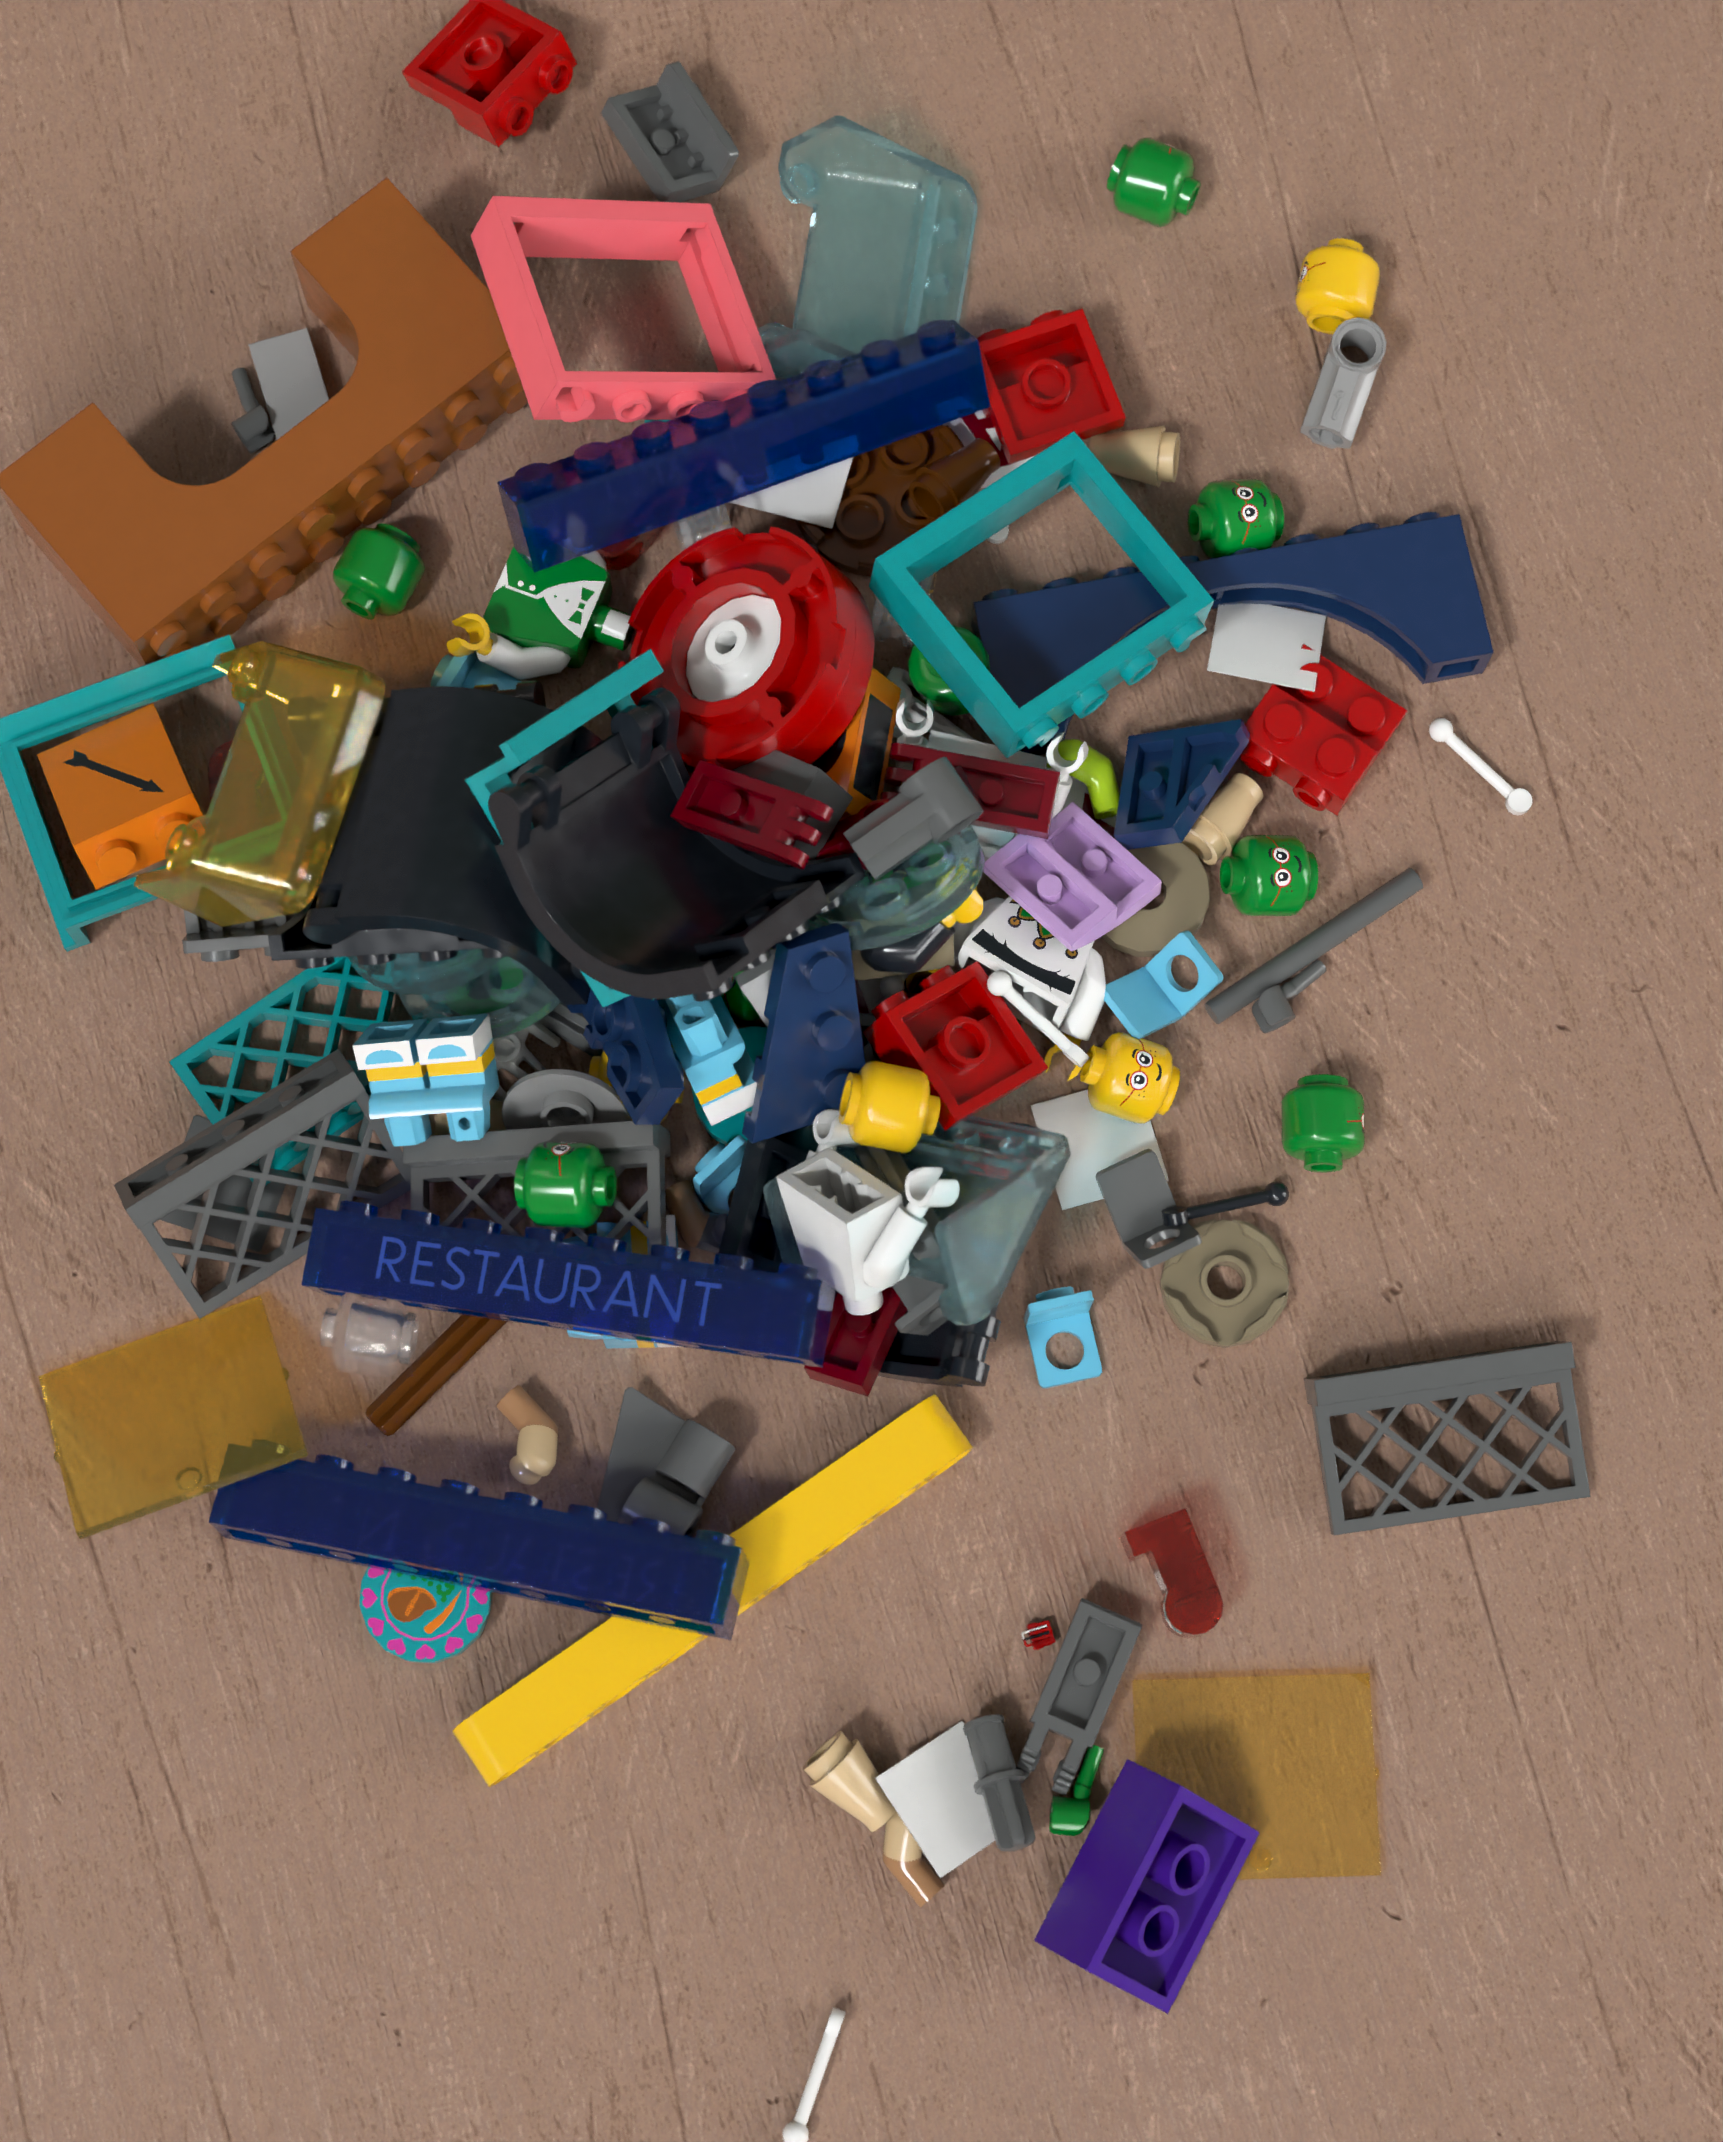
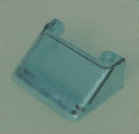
[757,115,978,401]
[763,1116,1071,1325]

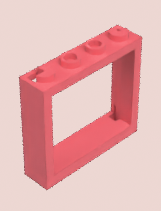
[471,196,778,423]

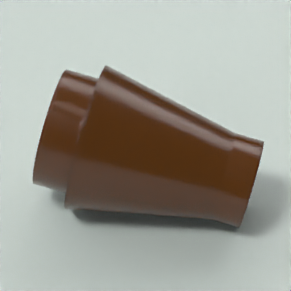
[909,438,1000,522]

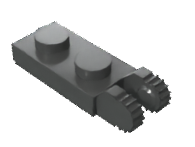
[1016,1598,1143,1796]

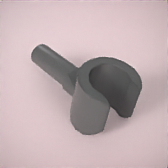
[231,368,275,453]
[1252,960,1327,1033]

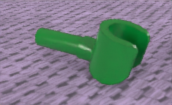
[1049,1745,1104,1836]

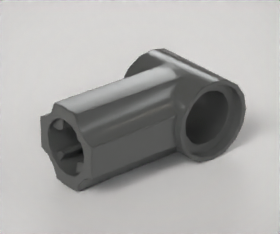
[843,757,984,881]

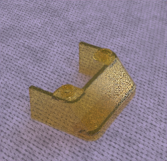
[134,641,385,927]

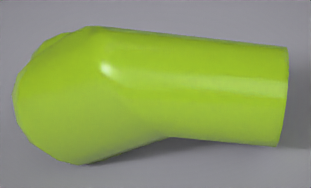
[1046,739,1120,819]

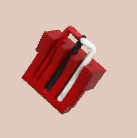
[1021,1620,1056,1651]

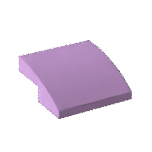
[982,802,1162,952]

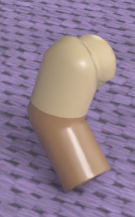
[496,1385,559,1485]
[883,1811,945,1907]

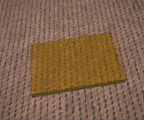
[38,1296,308,1539]
[1132,1673,1381,1880]

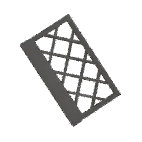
[114,1049,411,1319]
[403,1121,671,1298]
[1304,1341,1591,1535]

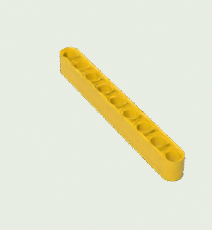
[452,1394,973,1787]

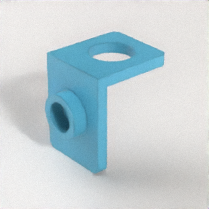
[1104,930,1223,1039]
[693,1135,747,1216]
[1023,1287,1102,1389]

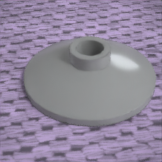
[502,1069,631,1130]

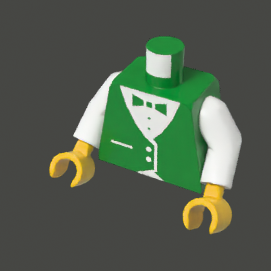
[447,478,635,680]

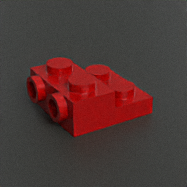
[402,0,577,147]
[965,308,1126,464]
[1240,644,1408,815]
[863,961,1048,1131]

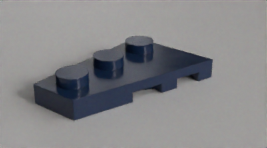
[742,922,865,1144]
[566,989,685,1125]

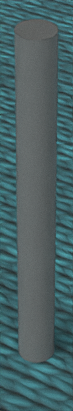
[1204,868,1423,1024]

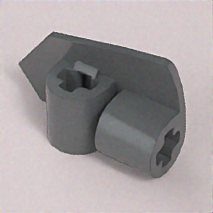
[592,1387,736,1596]

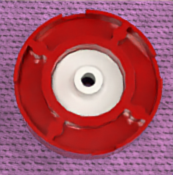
[618,526,875,774]

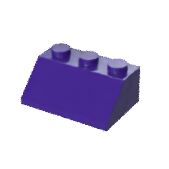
[1034,1759,1260,2014]

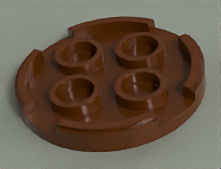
[795,400,964,577]

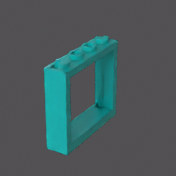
[869,431,1214,759]

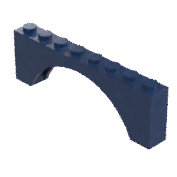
[971,512,1494,755]

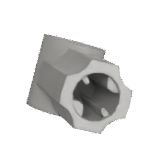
[1300,318,1387,449]

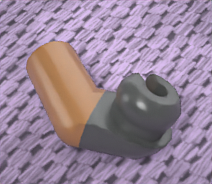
[665,1180,728,1254]

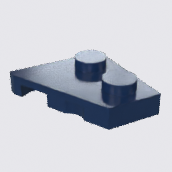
[1114,719,1250,850]

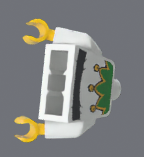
[906,896,1106,1082]

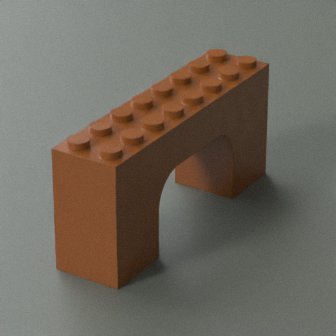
[0,177,528,667]

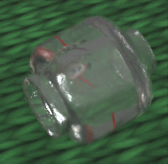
[321,1289,420,1378]

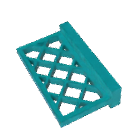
[169,953,453,1186]

